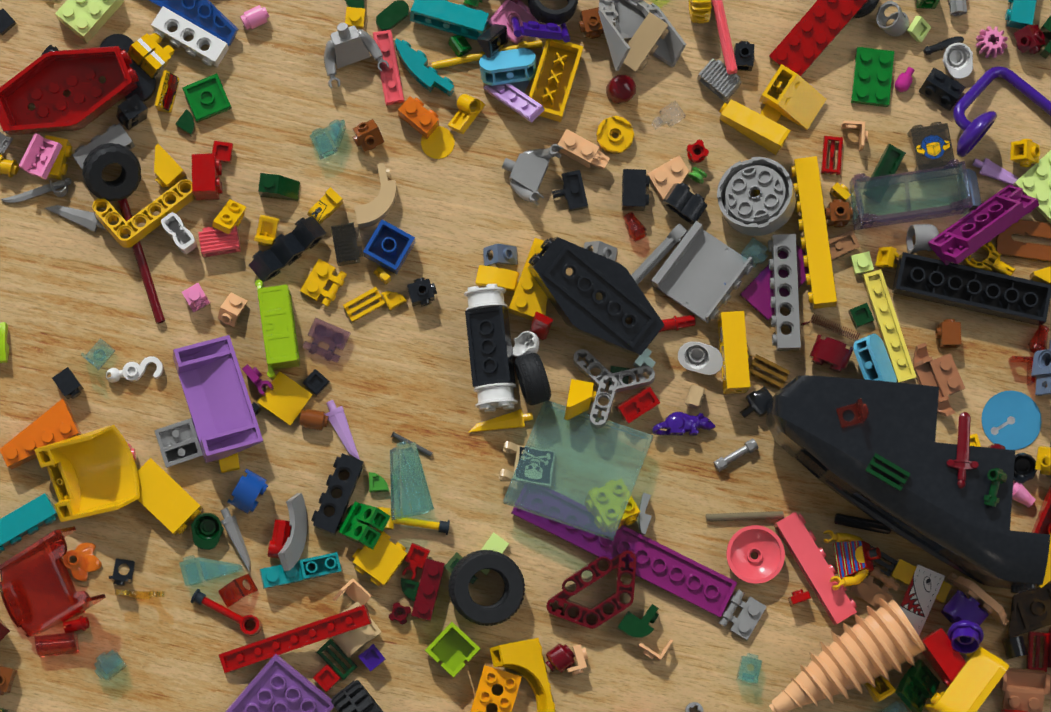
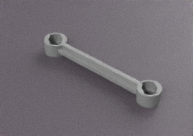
[631,223,688,285]

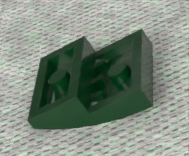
[895,660,940,712]

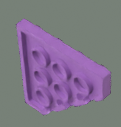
[225,654,334,712]

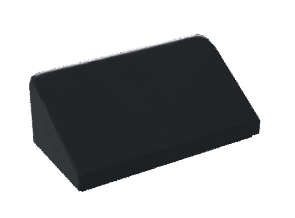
[477,24,508,58]

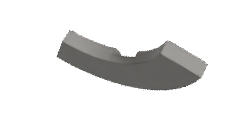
[278,493,307,571]

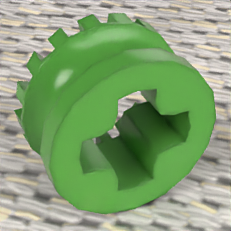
[688,167,707,184]

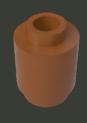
[299,409,329,431]

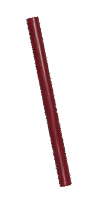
[118,198,165,324]

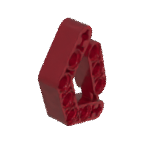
[546,549,636,629]

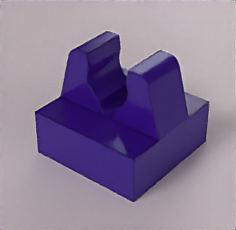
[358,644,386,672]

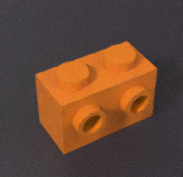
[398,96,439,139]

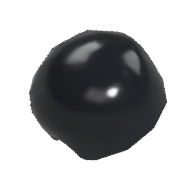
[1013,453,1037,483]

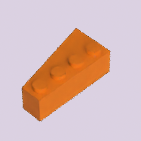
[0,398,81,470]

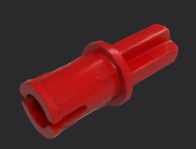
[660,315,696,332]

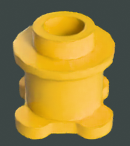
[0,155,19,178]

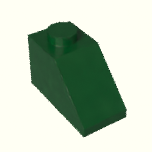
[258,173,300,201]

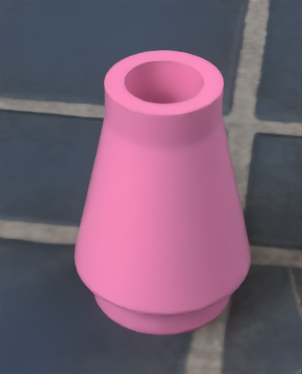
[1012,481,1036,508]

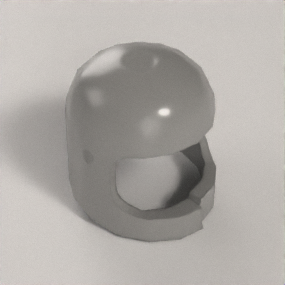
[876,1,910,37]
[906,224,939,254]

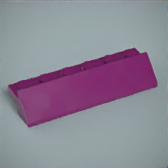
[928,184,1039,266]

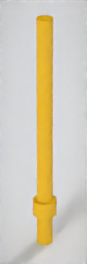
[431,40,543,69]

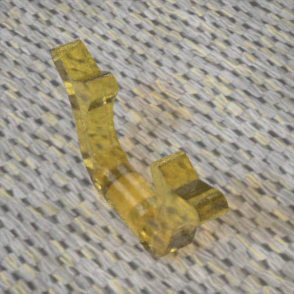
[115,589,165,599]

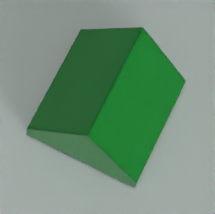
[448,35,472,57]

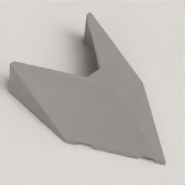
[598,0,686,71]

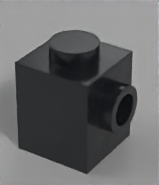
[734,41,755,71]
[52,367,84,399]

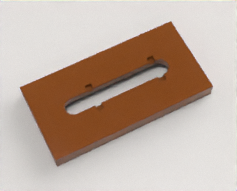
[996,219,1051,263]

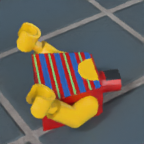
[823,530,881,590]

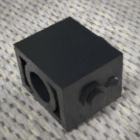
[116,94,148,130]

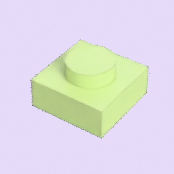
[907,15,931,43]
[850,251,874,275]

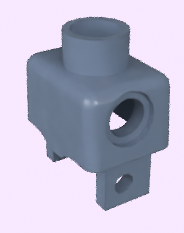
[1031,340,1051,396]

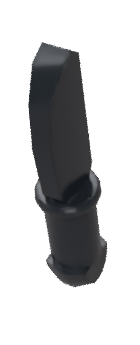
[923,36,964,55]

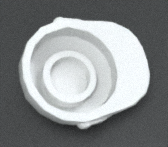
[943,43,973,79]

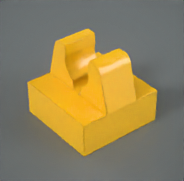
[875,247,899,268]

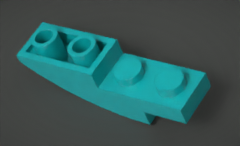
[395,38,455,97]
[259,552,341,589]

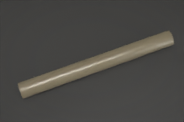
[706,511,784,522]

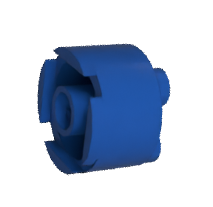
[227,468,268,514]

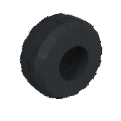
[82,143,141,202]

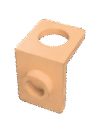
[841,121,868,151]
[333,578,372,606]
[638,639,673,660]

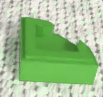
[369,472,389,492]

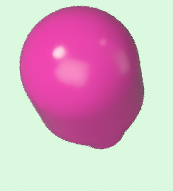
[895,67,915,92]

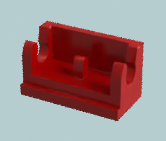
[615,386,660,424]

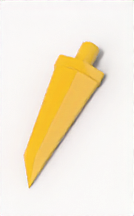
[469,409,534,432]

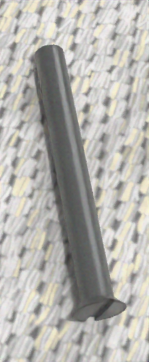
[391,432,433,457]

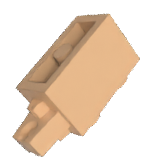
[557,129,610,170]

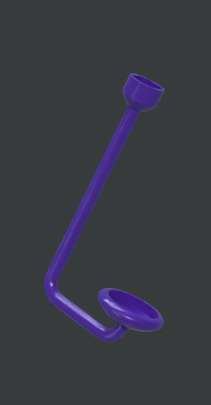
[953,66,1051,157]

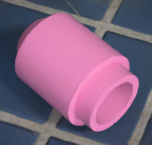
[240,5,269,30]

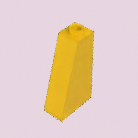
[719,99,791,155]

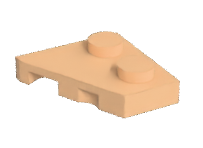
[647,155,689,201]

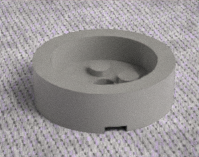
[717,157,796,236]

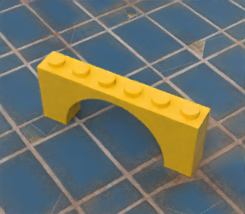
[489,638,555,712]

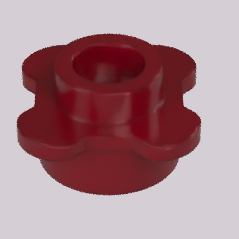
[389,602,411,625]

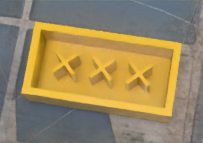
[529,39,584,122]

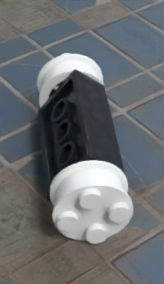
[464,284,518,412]

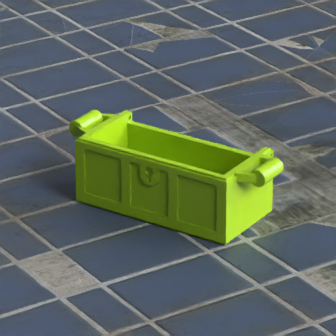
[255,279,300,380]

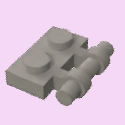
[719,590,767,640]

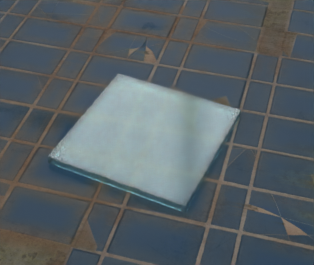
[503,401,653,541]

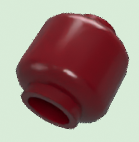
[545,644,575,673]

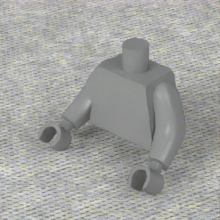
[324,23,389,88]
[502,144,563,206]

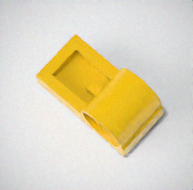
[448,94,485,134]
[212,199,246,234]

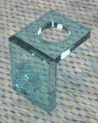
[81,339,115,370]

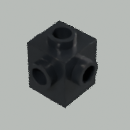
[407,277,437,307]

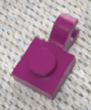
[242,364,274,396]

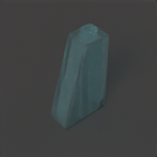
[390,441,434,521]

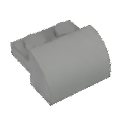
[154,418,203,468]

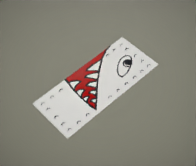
[900,565,945,636]

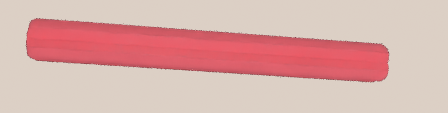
[711,0,737,75]

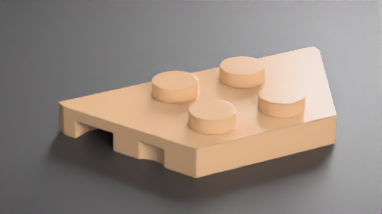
[947,572,1009,627]

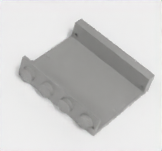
[651,221,753,323]

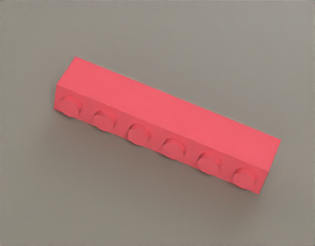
[774,512,857,625]

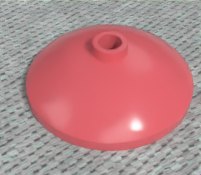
[726,525,785,584]

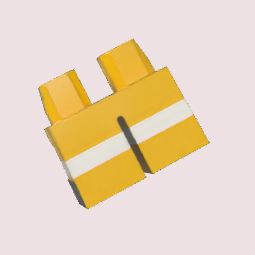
[127,33,175,79]

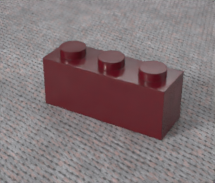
[411,559,445,622]

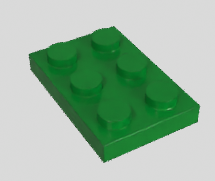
[851,47,894,107]

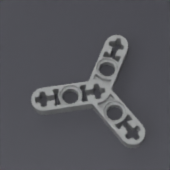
[573,349,655,429]

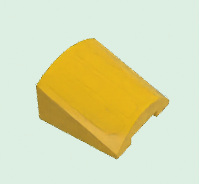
[34,425,140,522]

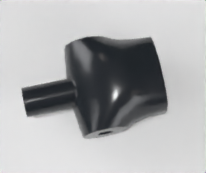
[740,386,772,418]

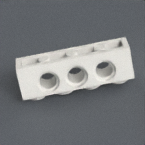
[151,6,229,67]

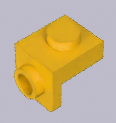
[254,215,279,246]

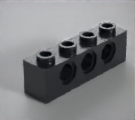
[311,453,364,536]

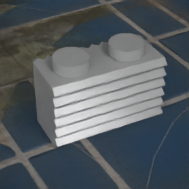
[697,58,741,103]

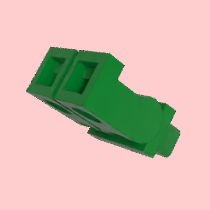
[338,501,391,549]

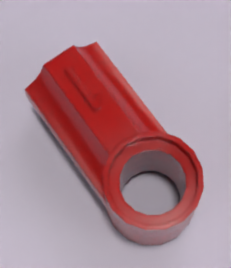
[268,519,291,559]

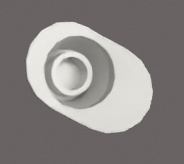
[678,342,723,375]

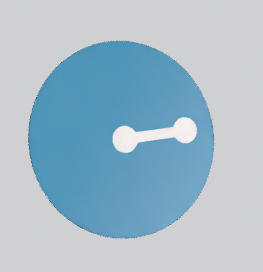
[982,391,1042,450]

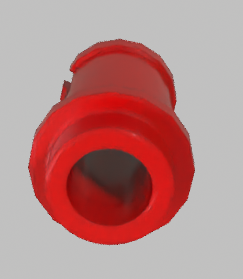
[63,616,90,634]

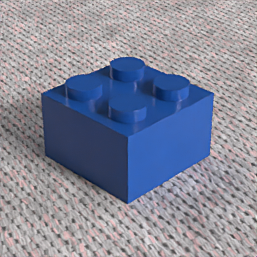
[363,219,416,275]

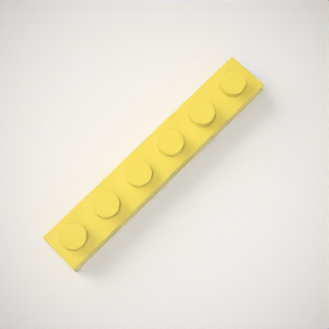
[862,269,916,383]

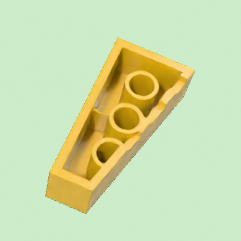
[509,238,547,321]

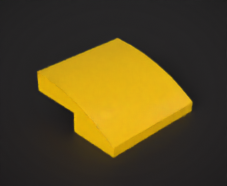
[257,371,313,426]

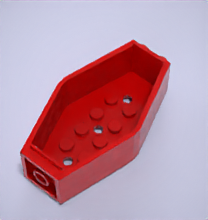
[0,46,139,136]

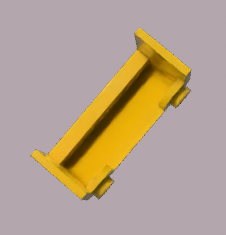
[924,646,1009,712]

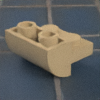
[332,601,381,658]

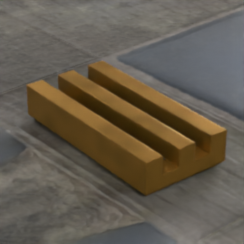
[749,354,790,389]

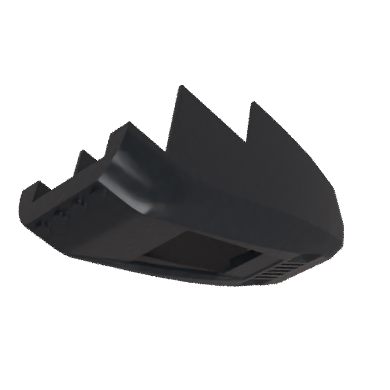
[766,375,1050,593]

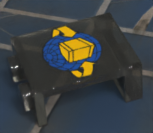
[907,122,956,177]

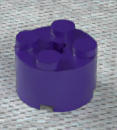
[941,590,989,626]

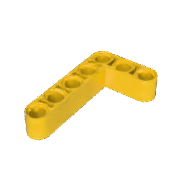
[92,179,195,248]

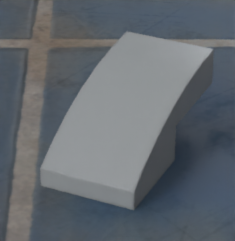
[638,493,652,536]

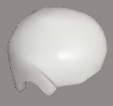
[512,331,540,357]

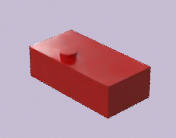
[921,628,966,688]

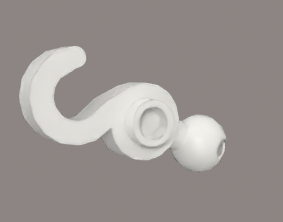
[106,356,163,383]

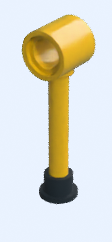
[377,507,450,535]

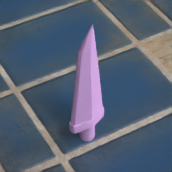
[972,158,1019,185]
[325,400,360,460]

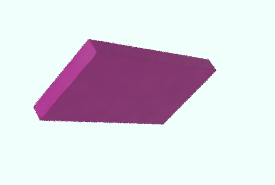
[740,244,808,321]

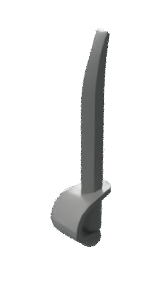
[1,178,72,203]

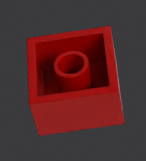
[191,153,223,200]

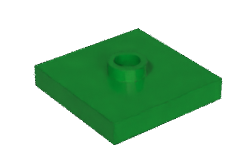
[182,73,232,123]

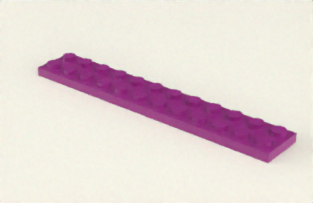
[511,484,738,617]

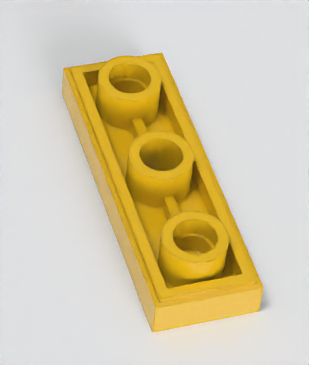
[891,559,952,603]

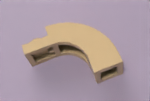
[354,163,397,229]

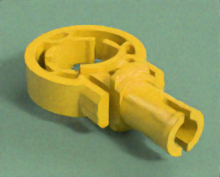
[964,242,1015,276]

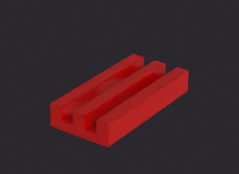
[821,136,843,175]
[1026,632,1049,672]

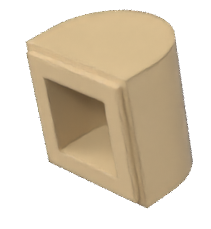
[685,385,705,410]

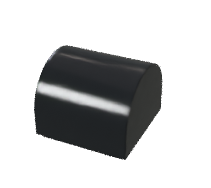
[1002,636,1027,659]

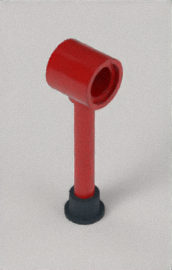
[191,589,262,636]

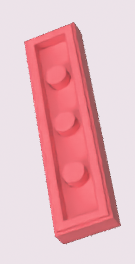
[373,29,404,106]

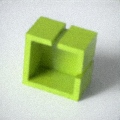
[425,622,481,678]

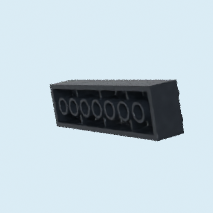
[892,252,1051,326]

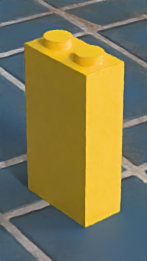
[137,458,203,536]

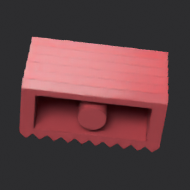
[198,226,241,257]

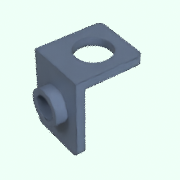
[483,244,517,266]

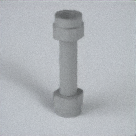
[713,439,759,472]

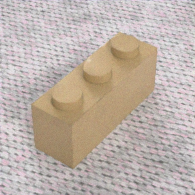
[623,12,670,72]

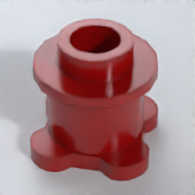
[686,139,709,163]

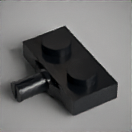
[552,170,588,211]

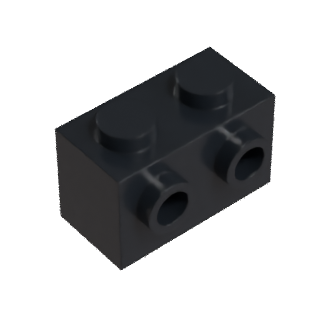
[622,169,650,211]

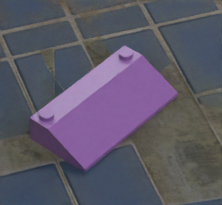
[173,335,263,463]

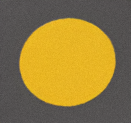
[421,126,455,159]

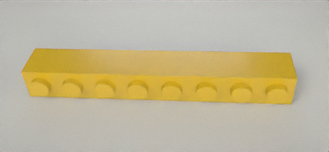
[791,156,837,309]

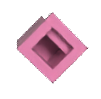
[182,283,210,312]

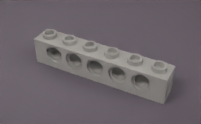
[768,234,801,351]

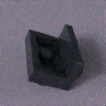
[919,68,965,111]

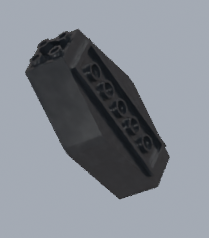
[528,237,664,355]

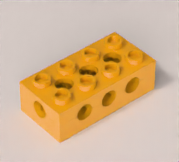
[470,665,522,712]

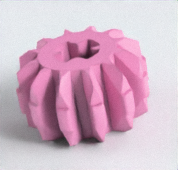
[976,26,1008,58]

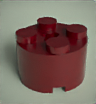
[810,334,853,373]

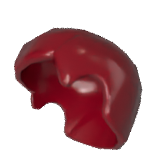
[606,74,636,104]

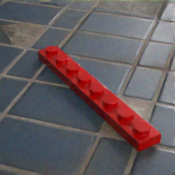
[219,605,372,673]

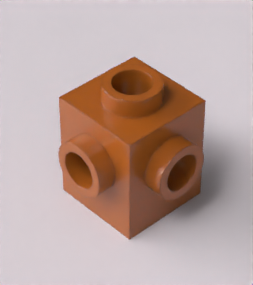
[579,7,604,39]
[353,119,384,152]
[825,199,853,228]

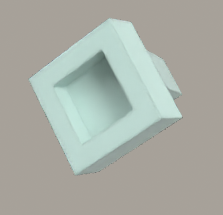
[633,348,656,368]

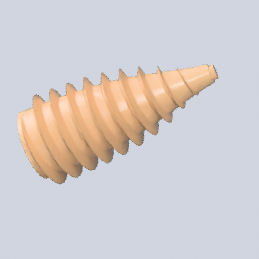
[769,598,926,712]

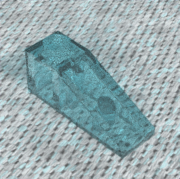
[179,555,244,587]

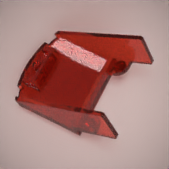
[0,526,106,638]

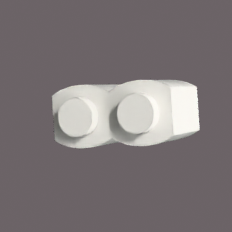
[161,212,197,255]

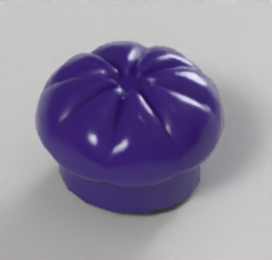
[948,620,984,653]

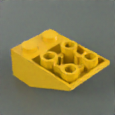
[759,64,827,130]

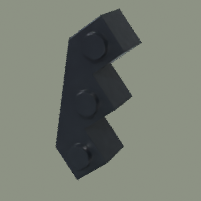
[249,216,326,282]

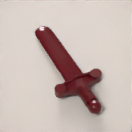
[946,412,979,488]

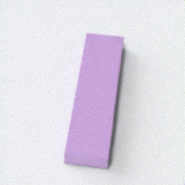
[484,83,545,123]

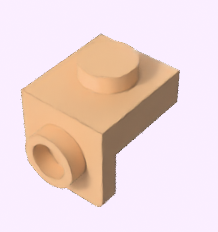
[218,292,248,327]
[566,644,588,675]

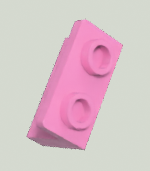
[19,133,62,180]

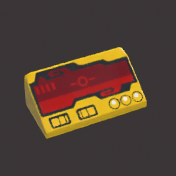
[155,70,179,113]

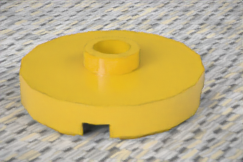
[596,116,634,154]

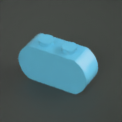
[479,48,537,86]
[853,334,897,382]

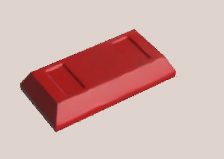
[529,312,553,341]

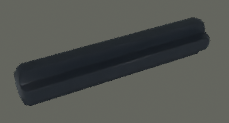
[834,513,891,535]

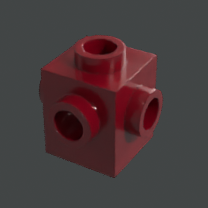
[1013,24,1046,55]

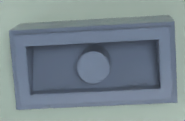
[962,169,982,210]

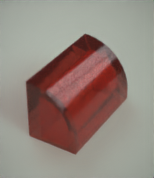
[34,632,79,657]

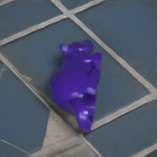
[652,412,716,436]

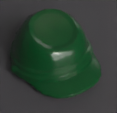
[191,513,224,550]

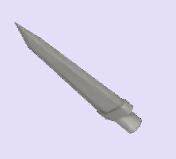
[45,205,106,232]
[221,508,250,572]

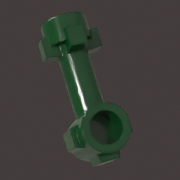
[984,468,1007,507]

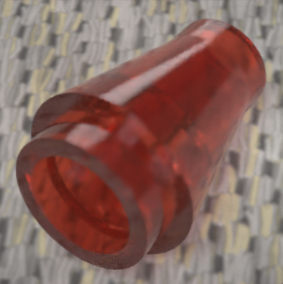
[623,212,647,242]
[1028,325,1050,353]

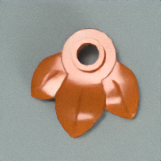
[63,543,102,581]

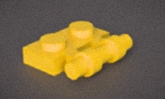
[300,259,347,307]

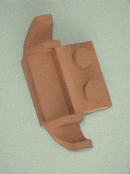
[913,342,965,416]
[995,668,1051,712]

